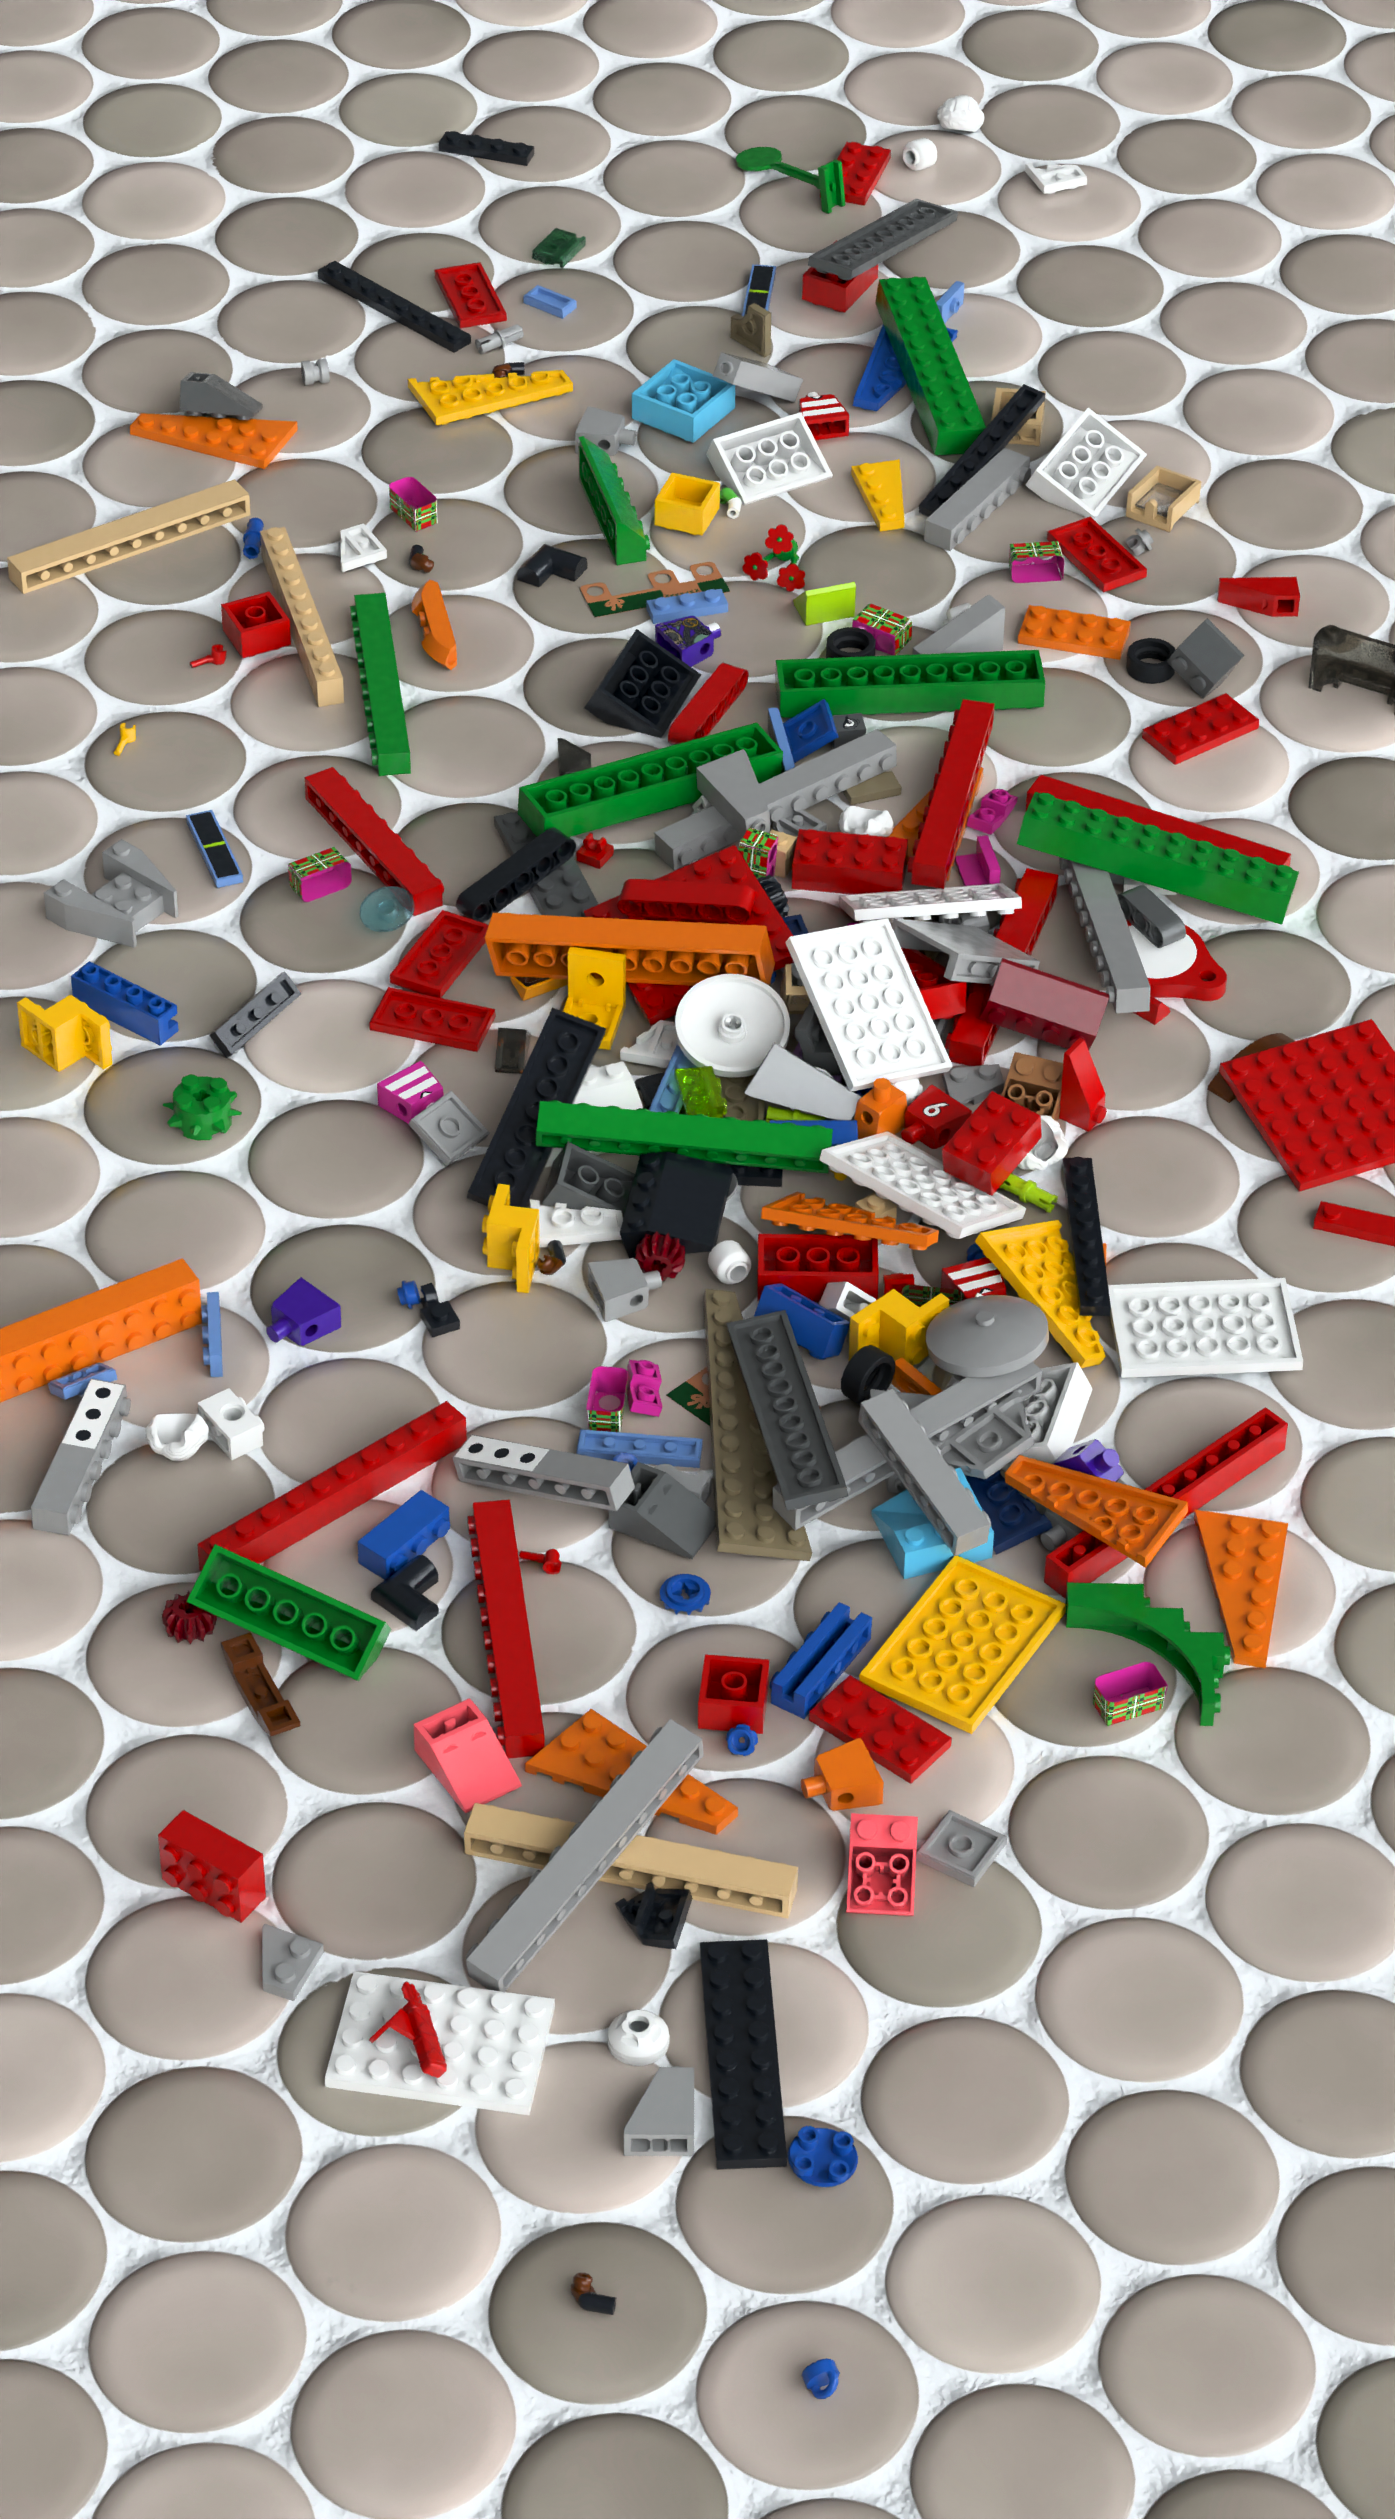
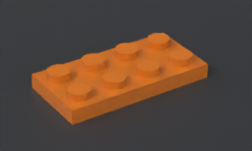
[1018,605,1131,660]

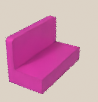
[955,835,1001,886]

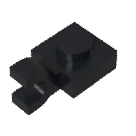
[420,1283,460,1338]

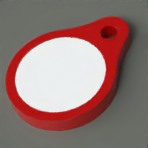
[1126,920,1227,1001]

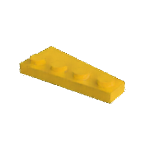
[851,459,905,532]

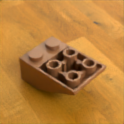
[1002,1052,1063,1121]

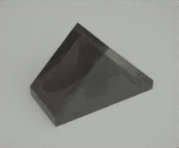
[557,738,591,776]
[495,1027,531,1074]

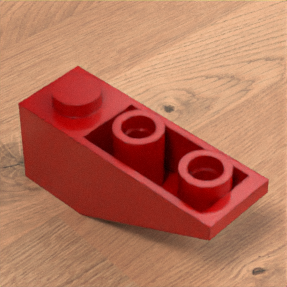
[1217,577,1300,617]

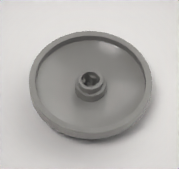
[926,1295,1049,1378]

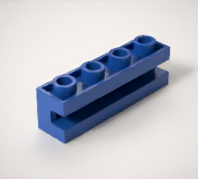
[71,961,179,1046]
[769,1602,872,1719]

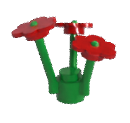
[742,524,805,592]

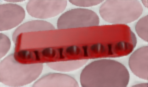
[668,663,749,745]
[617,879,756,923]

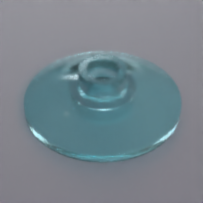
[360,886,415,932]

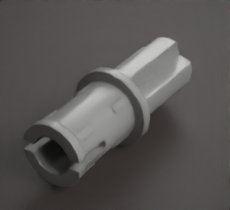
[475,324,524,354]

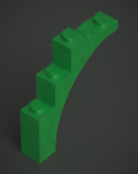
[1065,1582,1230,1726]

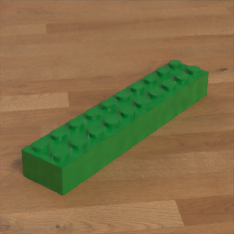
[875,277,986,455]
[775,650,1045,718]
[517,722,783,837]
[1017,792,1299,925]

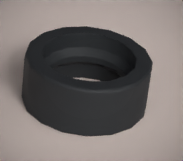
[826,627,876,658]
[1126,638,1175,684]
[841,1345,895,1405]

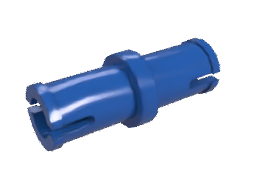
[243,518,264,559]

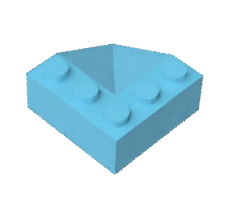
[632,359,736,443]
[871,1467,994,1579]

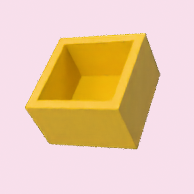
[654,472,720,536]

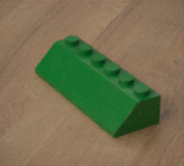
[578,436,650,565]
[186,1544,392,1681]

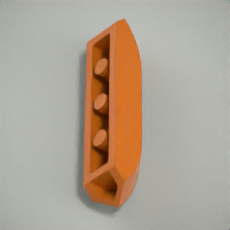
[411,580,457,670]

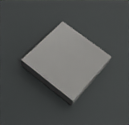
[409,1091,490,1166]
[916,1810,1007,1887]

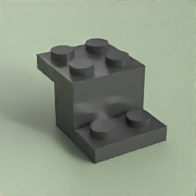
[795,1001,857,1092]

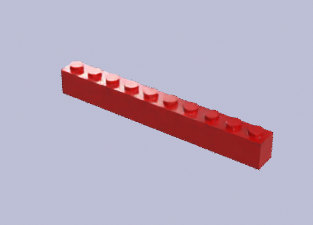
[908,699,994,889]
[1026,774,1291,867]
[945,868,1059,1066]
[197,1401,467,1571]
[1044,1407,1288,1599]
[467,1499,545,1759]

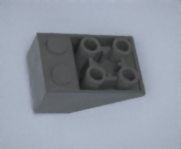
[180,372,263,420]
[609,1462,716,1559]

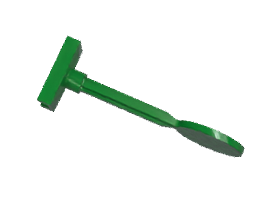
[736,147,845,214]

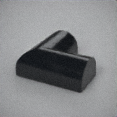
[517,544,588,587]
[371,1555,439,1631]

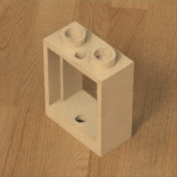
[991,387,1046,446]

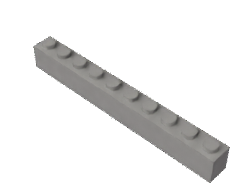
[654,729,897,870]
[1059,857,1151,1014]
[772,1362,1042,1531]
[466,1719,704,1992]

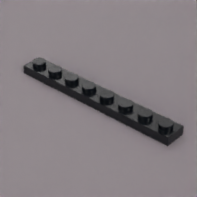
[318,261,471,353]
[919,384,1045,517]
[1062,1157,1111,1316]

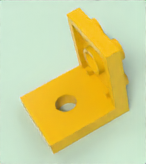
[563,946,626,1050]

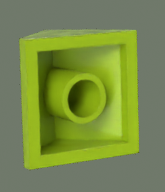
[793,582,856,626]

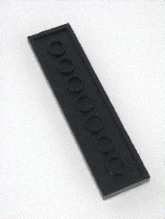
[467,1008,606,1208]
[700,1939,787,2170]

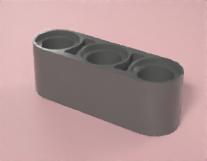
[1117,885,1186,948]

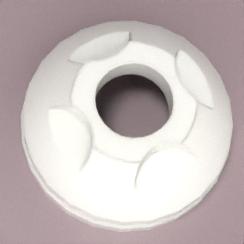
[607,2010,670,2066]

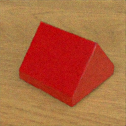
[1133,996,1170,1025]

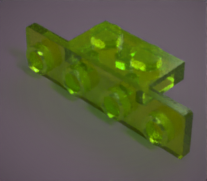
[674,1066,727,1118]

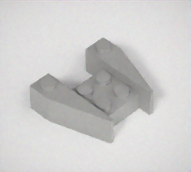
[44,839,178,948]

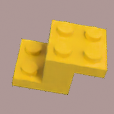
[17,995,112,1072]
[482,1184,540,1293]
[848,1289,949,1366]

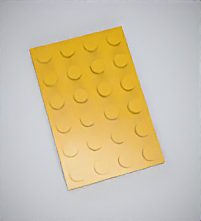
[859,1556,1066,1734]

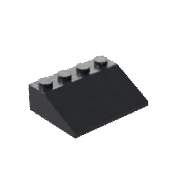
[584,629,701,738]
[620,1151,733,1259]

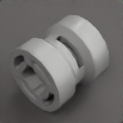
[301,358,330,386]

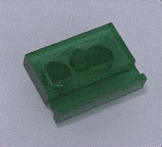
[532,228,586,268]

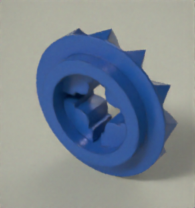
[660,1574,711,1616]

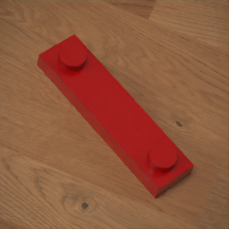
[1313,1201,1395,1247]

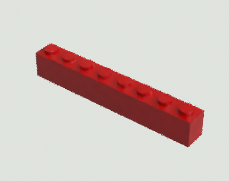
[304,767,444,916]

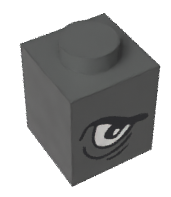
[829,713,866,749]

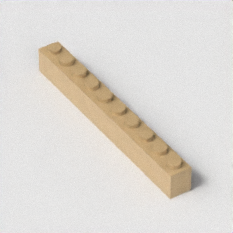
[7,479,250,594]
[260,527,344,707]
[464,1803,798,1919]

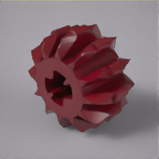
[635,1231,686,1281]
[162,1590,217,1645]

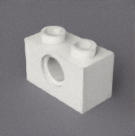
[198,1388,265,1460]

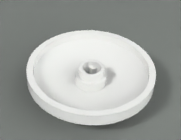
[675,974,790,1078]

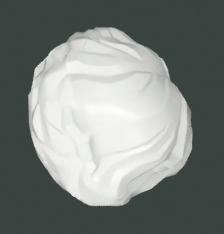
[937,95,984,132]
[838,806,894,837]
[1018,1115,1069,1171]
[145,1414,209,1461]

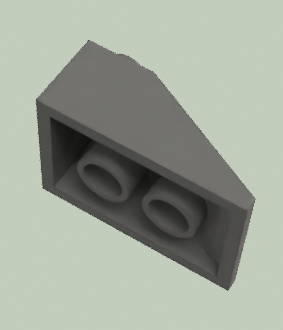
[542,1142,635,1218]

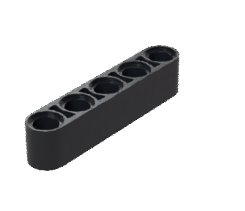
[456,828,576,923]

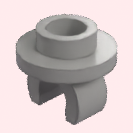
[1126,528,1154,556]

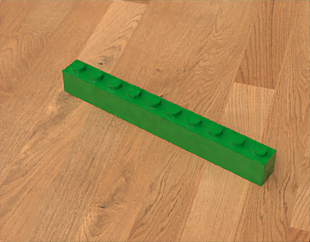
[350,593,411,776]
[536,1100,833,1174]

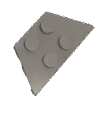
[938,1391,1034,1479]

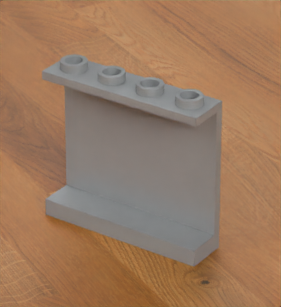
[892,918,1040,984]

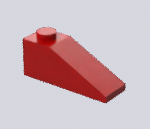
[1059,1038,1107,1132]

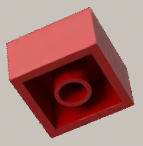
[221,591,291,658]
[698,1654,769,1734]

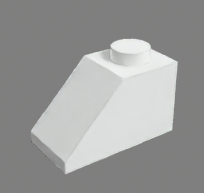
[819,1281,876,1322]

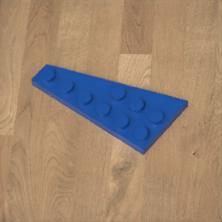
[853,324,958,411]

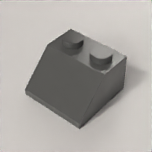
[1167,618,1244,699]

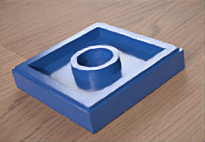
[783,699,838,763]

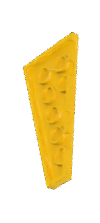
[407,370,573,426]

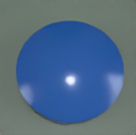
[788,2126,858,2187]

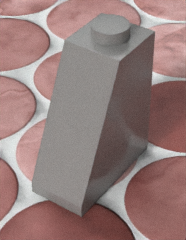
[624,2066,694,2156]

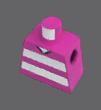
[377,1061,444,1124]

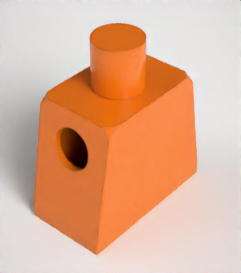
[854,1078,907,1139]
[801,1738,884,1811]

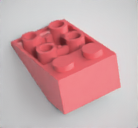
[413,1698,522,1813]
[846,1813,918,1916]

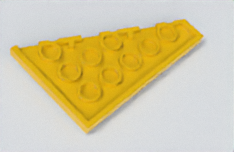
[975,1220,1106,1368]

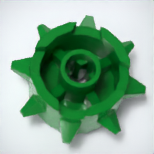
[163,1074,242,1141]

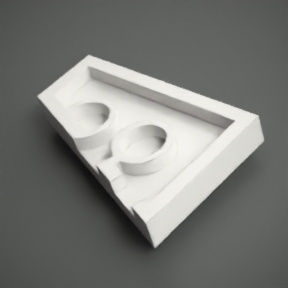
[529,1199,623,1248]

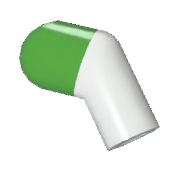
[720,487,742,519]

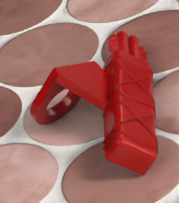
[369,1982,447,2078]

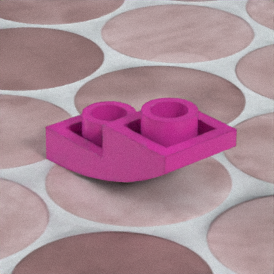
[967,789,1018,835]
[627,1359,662,1417]

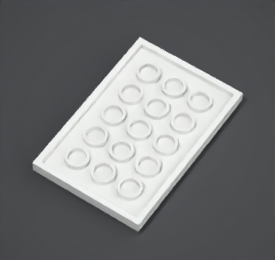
[839,883,1022,924]
[785,918,953,1092]
[819,1131,1026,1239]
[1108,1278,1303,1378]
[325,1971,555,2115]

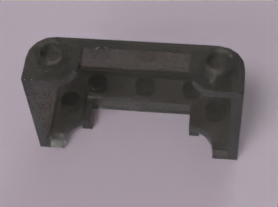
[1308,625,1395,715]

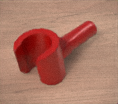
[190,644,227,668]
[519,1549,562,1575]

